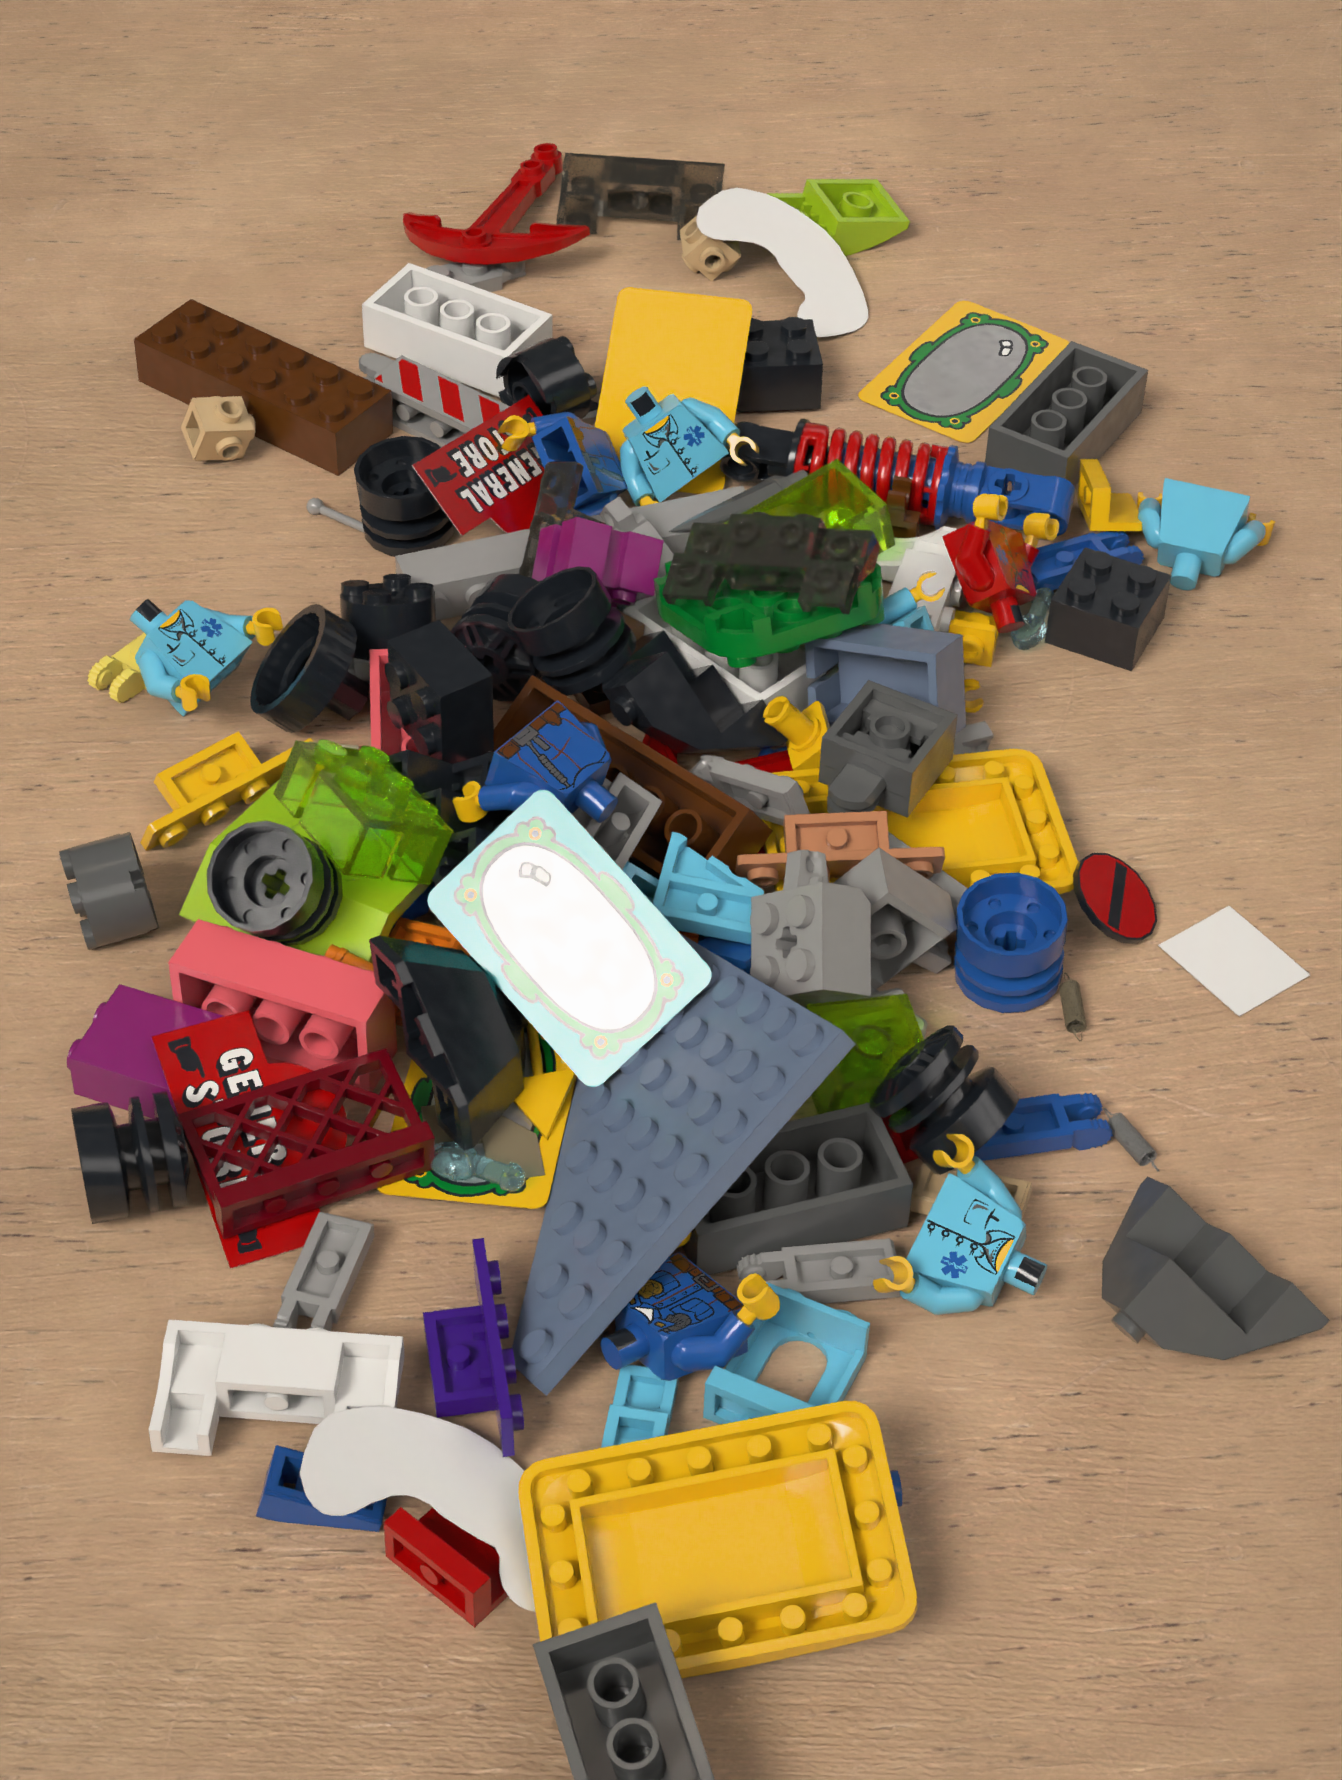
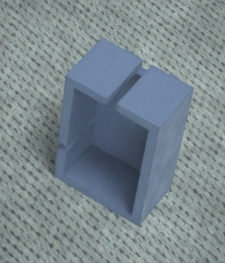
[805,623,966,735]

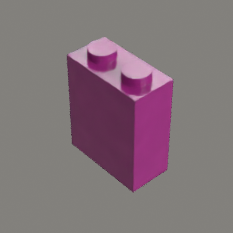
[67,984,224,1118]

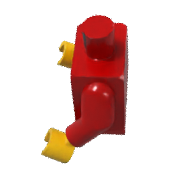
[942,494,1059,633]

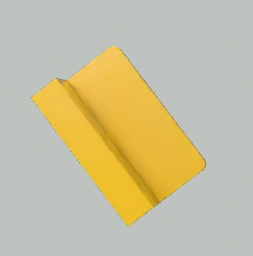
[1077,459,1143,531]

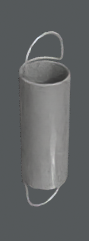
[1103,1108,1159,1172]

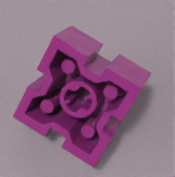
[532,517,664,608]

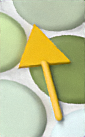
[513,1021,576,1140]

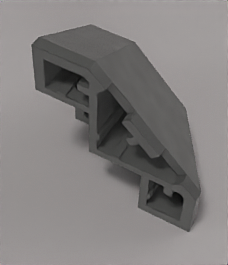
[1102,1176,1329,1360]

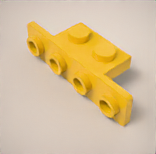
[140,731,314,851]

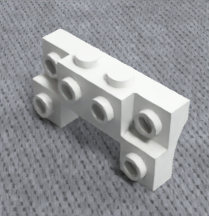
[149,1320,404,1456]

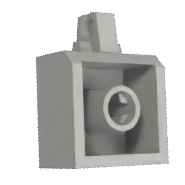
[834,848,958,989]
[750,850,871,1007]

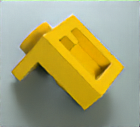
[948,610,1000,667]

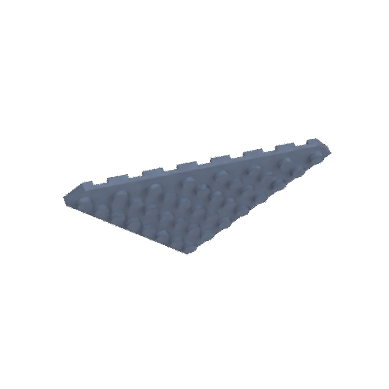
[512,933,855,1396]

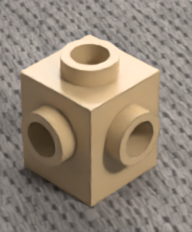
[680,216,741,282]
[181,396,256,461]

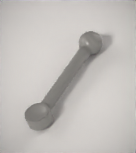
[306,498,364,533]

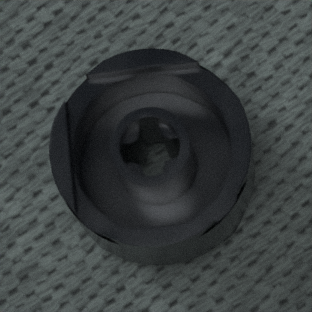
[496,336,597,419]
[340,574,436,660]

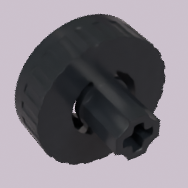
[250,604,370,733]

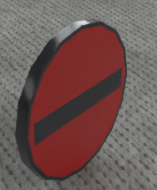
[1073,853,1157,944]

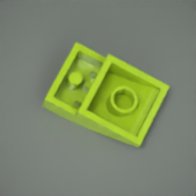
[767,179,910,256]

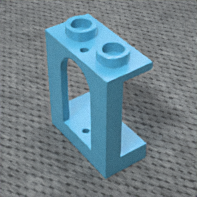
[703,1282,870,1425]

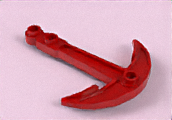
[403,143,590,265]

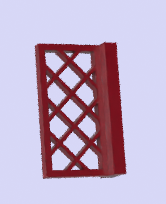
[178,1048,435,1239]

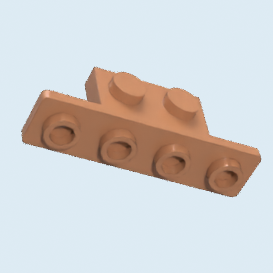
[735,811,945,887]

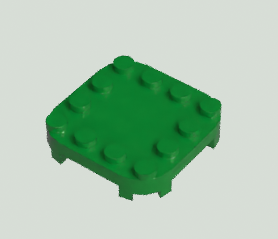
[653,527,885,668]

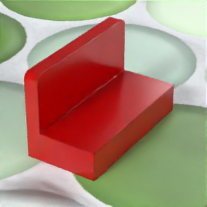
[383,1507,508,1628]

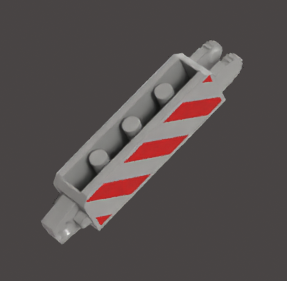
[359,352,510,448]

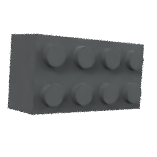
[985,341,1148,487]
[682,1102,913,1275]
[533,1602,715,1780]

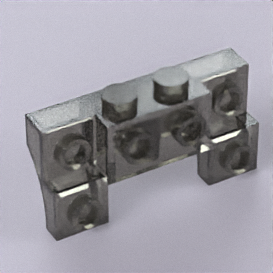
[556,153,725,240]
[662,512,881,614]

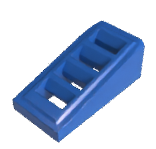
[256,1445,387,1532]

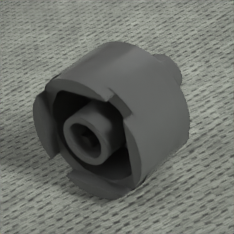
[59,832,159,950]

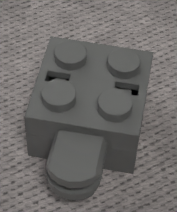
[818,680,958,818]

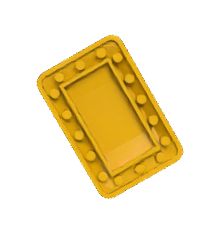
[761,749,1078,894]
[518,1401,917,1679]

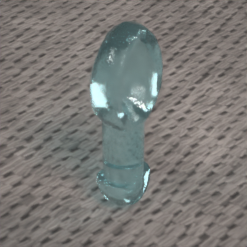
[1010,588,1054,651]
[430,1141,526,1192]

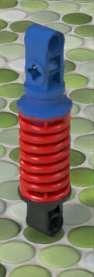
[720,419,1076,536]

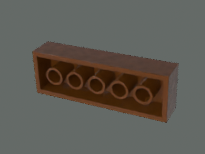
[134,299,393,476]
[491,675,773,878]

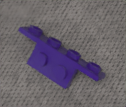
[423,1238,524,1457]

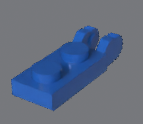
[1031,531,1144,595]
[974,1093,1113,1161]

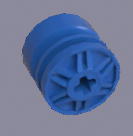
[954,873,1068,1013]

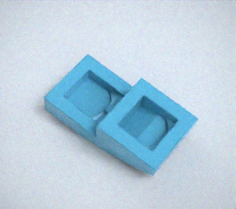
[601,1364,679,1448]

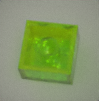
[805,994,924,1114]

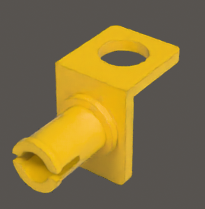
[763,696,830,770]

